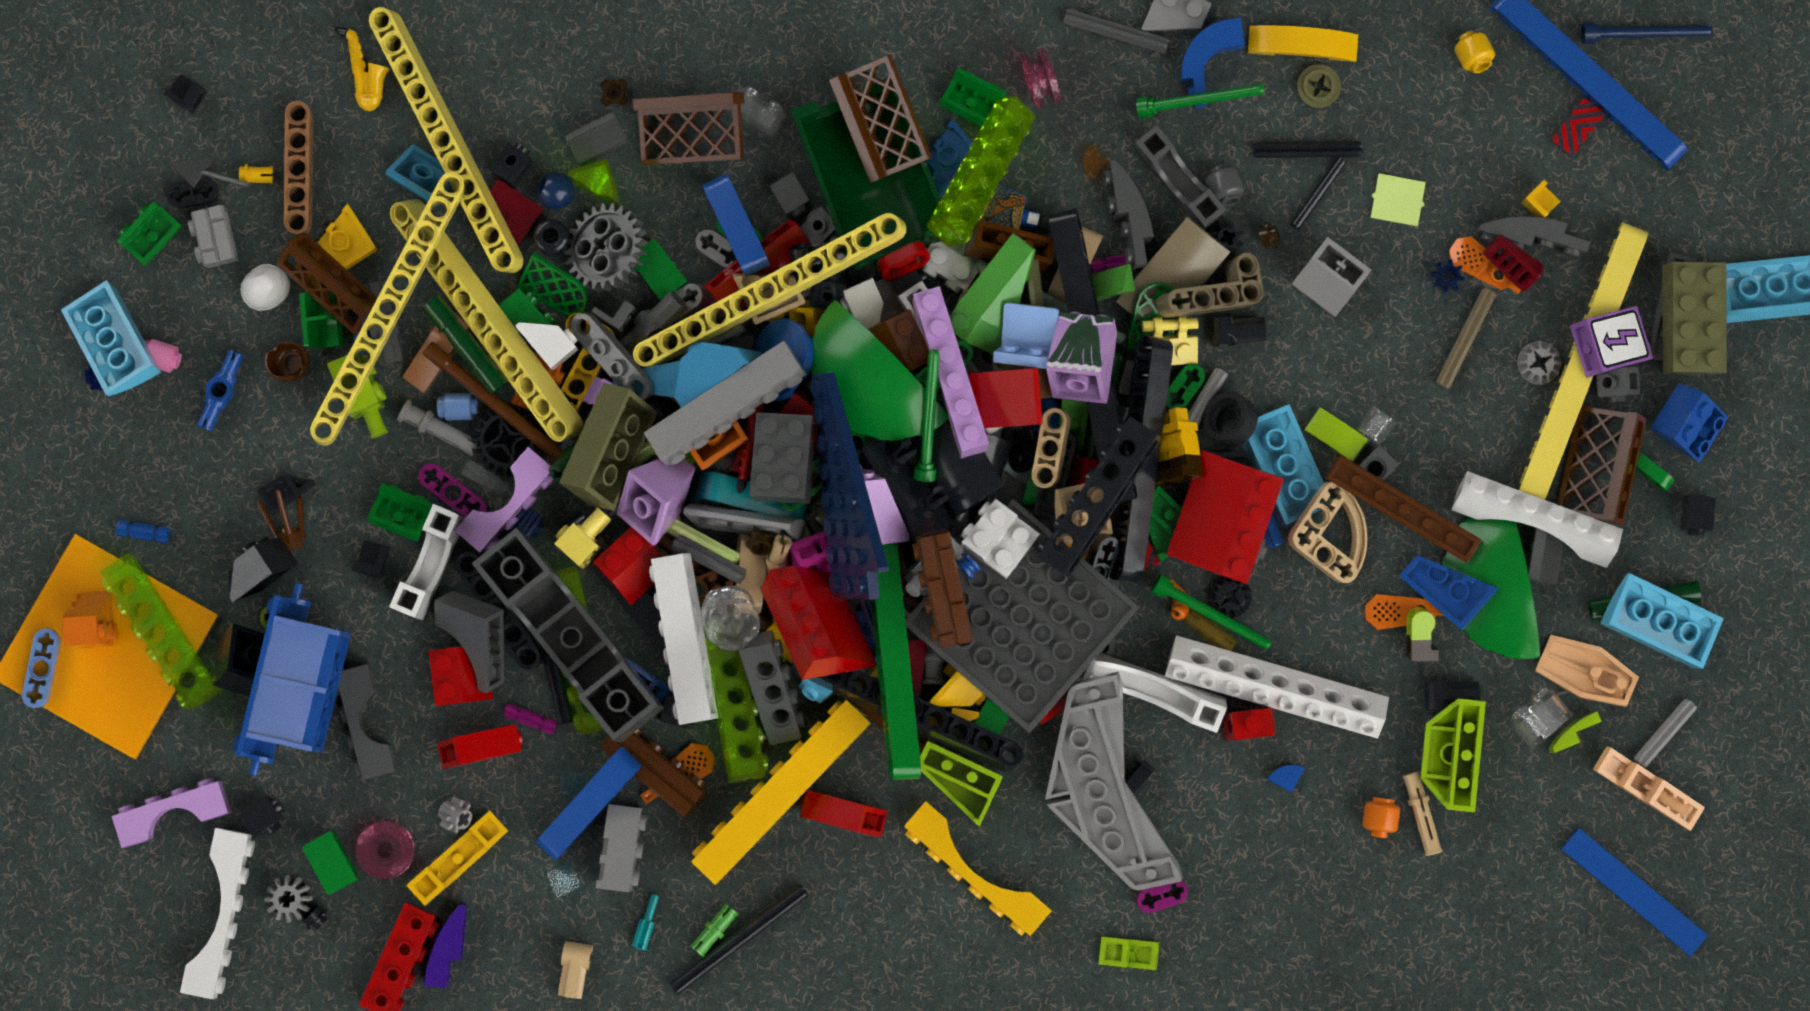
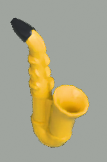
[334,27,390,111]

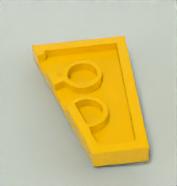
[294,203,378,293]

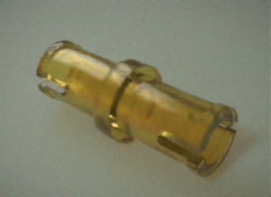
[1184,609,1239,651]

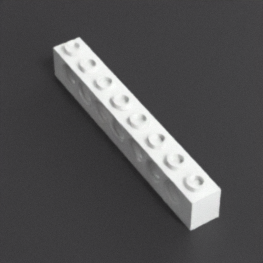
[1165,635,1389,739]

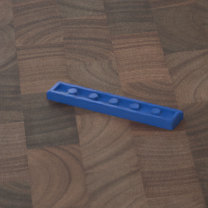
[1561,828,1708,957]

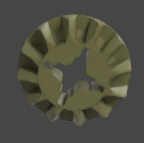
[1297,64,1341,109]

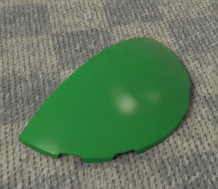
[811,300,949,442]
[1442,517,1541,659]

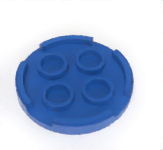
[752,318,814,401]

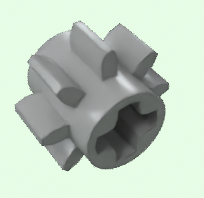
[438,796,473,833]

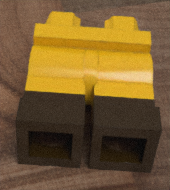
[1155,407,1203,487]

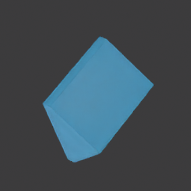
[385,144,451,208]

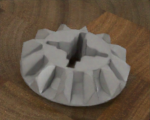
[1517,340,1562,385]

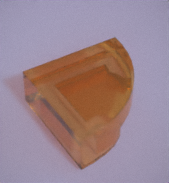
[1083,143,1110,182]

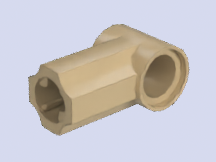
[558,941,593,999]

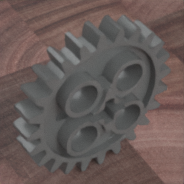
[564,203,648,292]

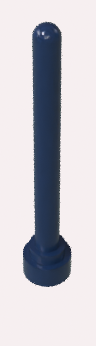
[1581,22,1713,44]

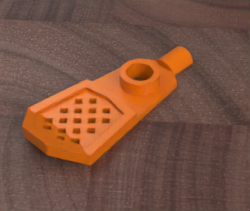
[1449,236,1521,294]
[1365,594,1445,630]
[640,743,715,804]

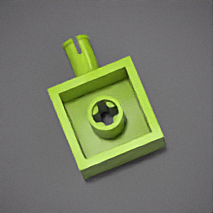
[327,352,388,439]

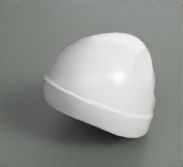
[240,264,290,311]

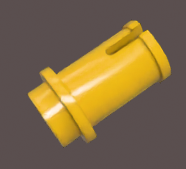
[239,164,273,184]

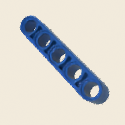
[535,746,643,861]

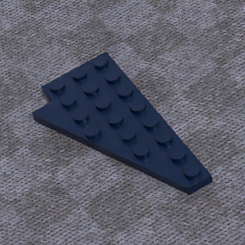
[811,373,889,600]

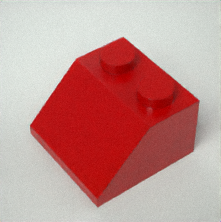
[593,527,663,605]
[429,647,494,706]

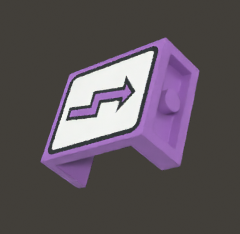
[1570,306,1653,378]

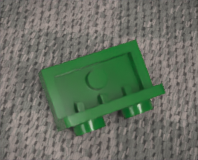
[939,68,1006,130]
[117,201,183,267]
[367,483,432,542]

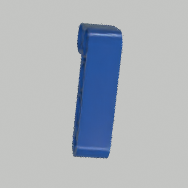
[702,173,770,277]

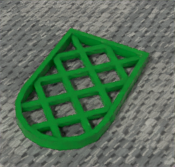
[517,253,588,316]
[1126,282,1180,350]

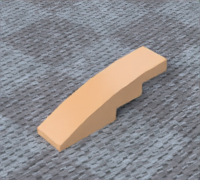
[1592,746,1705,831]

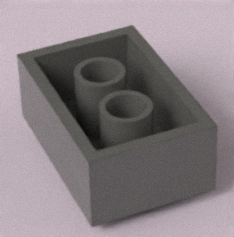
[749,412,817,504]

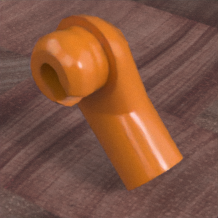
[1170,579,1189,620]

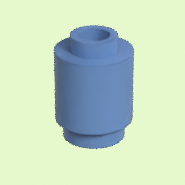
[437,392,479,421]

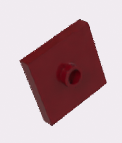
[467,179,544,247]

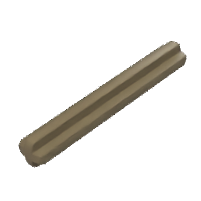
[1436,288,1496,389]

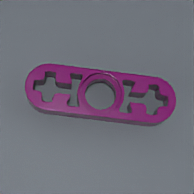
[418,464,488,518]

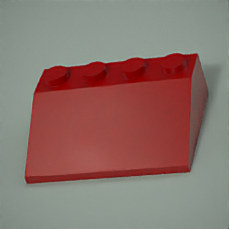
[1166,450,1284,584]
[760,566,877,680]

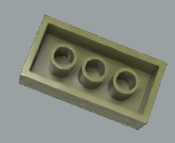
[1662,262,1727,375]
[559,383,658,511]

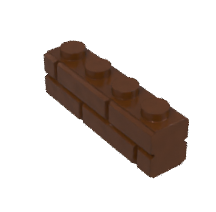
[912,529,973,648]
[600,729,708,818]

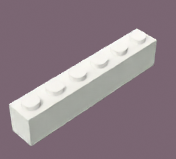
[649,553,719,725]

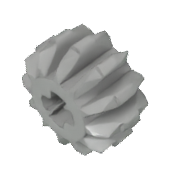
[264,875,313,923]

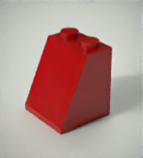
[967,367,1043,428]

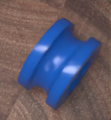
[956,552,981,579]

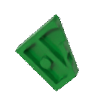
[1149,486,1182,563]

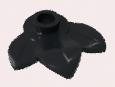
[1000,425,1048,473]

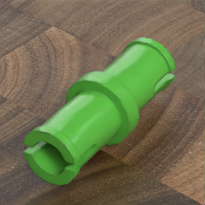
[690,903,739,957]

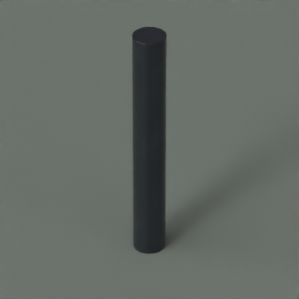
[1290,157,1346,230]

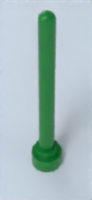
[1136,84,1265,119]
[913,349,940,482]
[1150,573,1271,649]

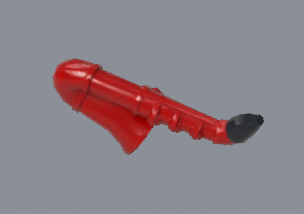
[736,404,764,493]

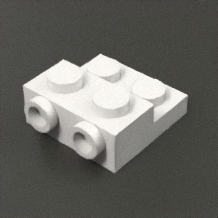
[922,217,986,294]
[961,499,1040,579]

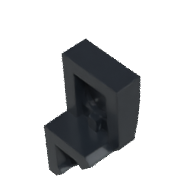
[257,474,316,515]

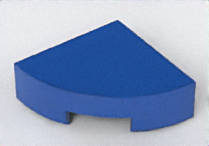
[1267,765,1305,792]

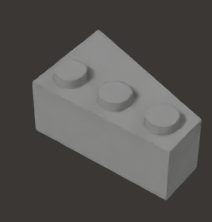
[596,804,647,892]

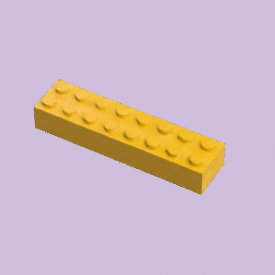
[691,700,871,885]

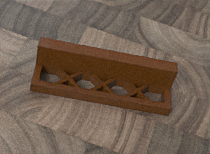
[276,233,383,335]

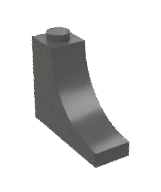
[434,591,504,693]

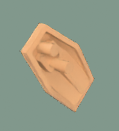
[1535,635,1639,707]

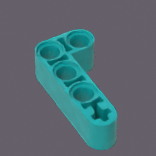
[695,471,808,520]

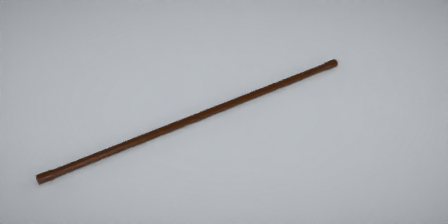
[422,341,926,752]

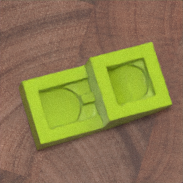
[1305,407,1369,463]
[1549,711,1602,753]
[1099,937,1160,970]

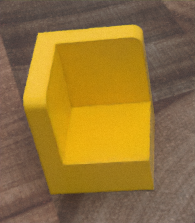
[1521,179,1561,218]

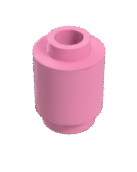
[144,339,182,373]

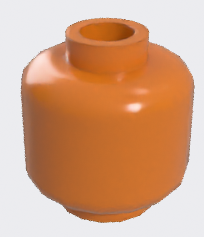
[1362,797,1400,838]

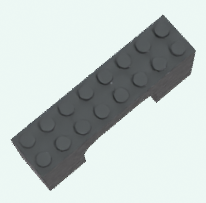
[472,528,665,743]

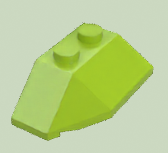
[1420,699,1486,812]

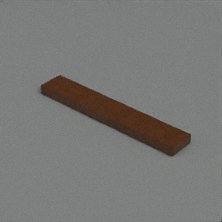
[1325,454,1482,564]

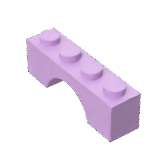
[455,447,554,554]
[112,778,232,848]

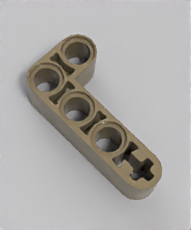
[1156,253,1263,318]

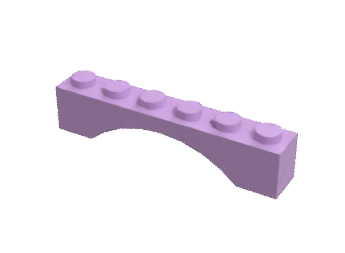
[912,286,989,458]

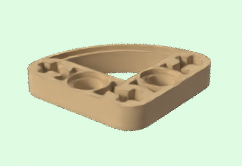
[1288,482,1367,583]

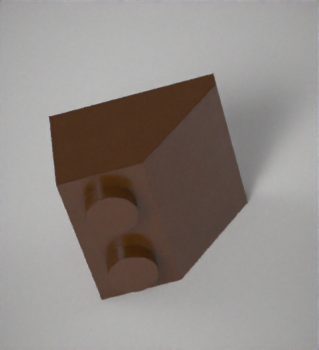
[867,309,929,372]

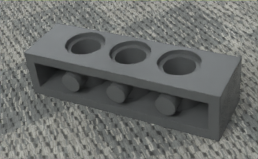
[739,630,806,745]

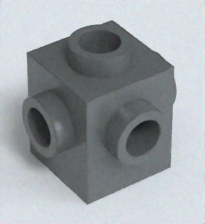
[800,207,838,244]
[1595,367,1640,402]

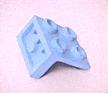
[993,302,1059,369]

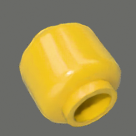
[1454,31,1495,73]

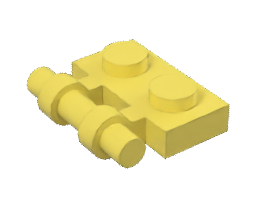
[1142,316,1198,365]

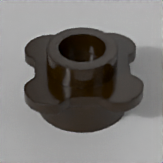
[601,79,628,106]
[1258,221,1280,249]
[745,530,776,556]

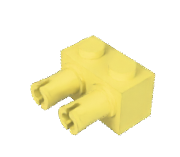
[554,507,611,569]

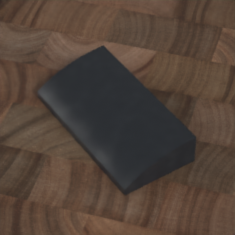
[910,394,1005,517]

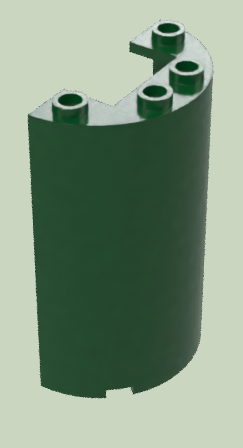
[790,78,952,270]

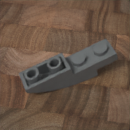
[1102,160,1154,273]
[1476,217,1591,258]

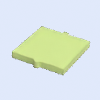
[1370,173,1426,226]

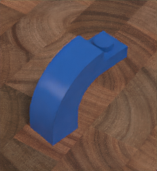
[1180,18,1244,109]

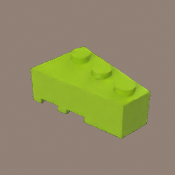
[920,741,1003,827]

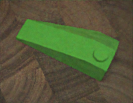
[949,234,1036,355]

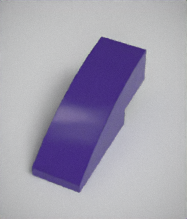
[424,904,468,988]

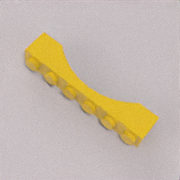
[904,801,1052,936]

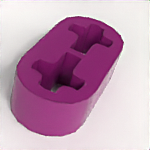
[1136,881,1188,913]

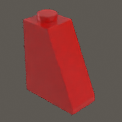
[437,724,523,770]
[800,790,888,837]

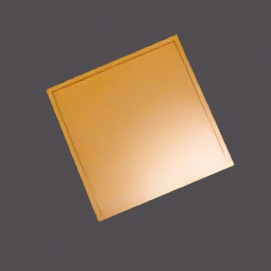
[0,534,219,759]

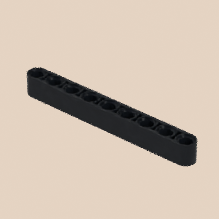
[1110,335,1173,582]
[792,661,1024,772]

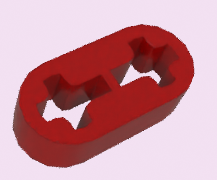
[878,242,930,281]

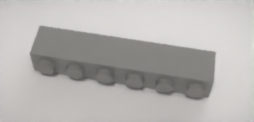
[644,341,807,466]

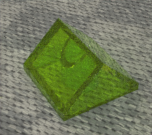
[567,159,622,206]

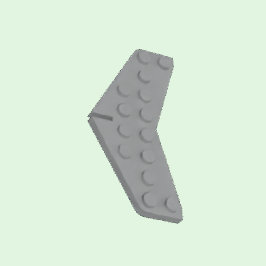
[1045,671,1183,890]

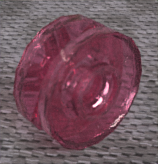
[1020,48,1061,110]
[356,821,416,879]

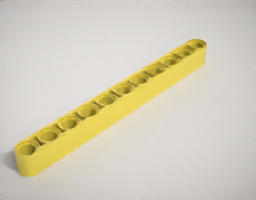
[369,7,524,273]
[310,172,465,446]
[390,199,584,442]
[633,213,906,367]
[1519,222,1648,500]

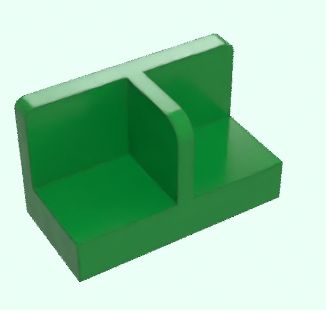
[635,238,688,301]
[299,291,344,350]
[302,830,360,895]

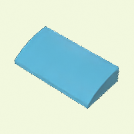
[1726,255,1810,323]
[61,280,161,396]
[1242,404,1331,528]
[1600,573,1724,669]

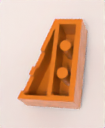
[62,591,118,649]

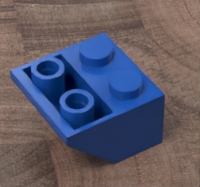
[1650,382,1728,463]

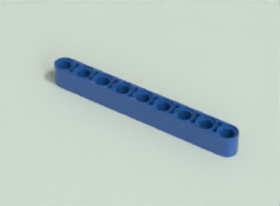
[1489,0,1687,170]

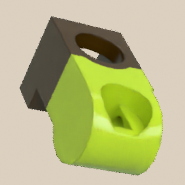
[1406,607,1439,662]

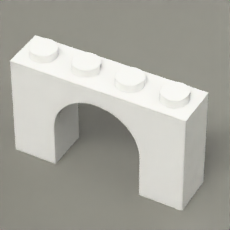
[389,504,465,620]

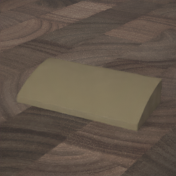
[1116,216,1231,321]

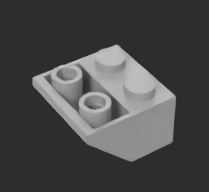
[1291,237,1371,317]

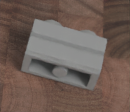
[188,205,239,268]

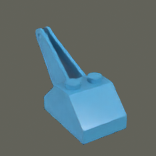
[613,342,762,408]

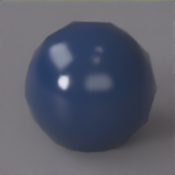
[537,172,574,210]

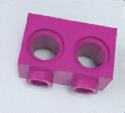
[787,531,830,572]

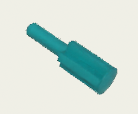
[631,893,659,951]

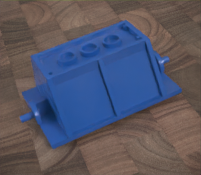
[233,583,351,776]

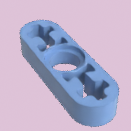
[22,628,61,708]

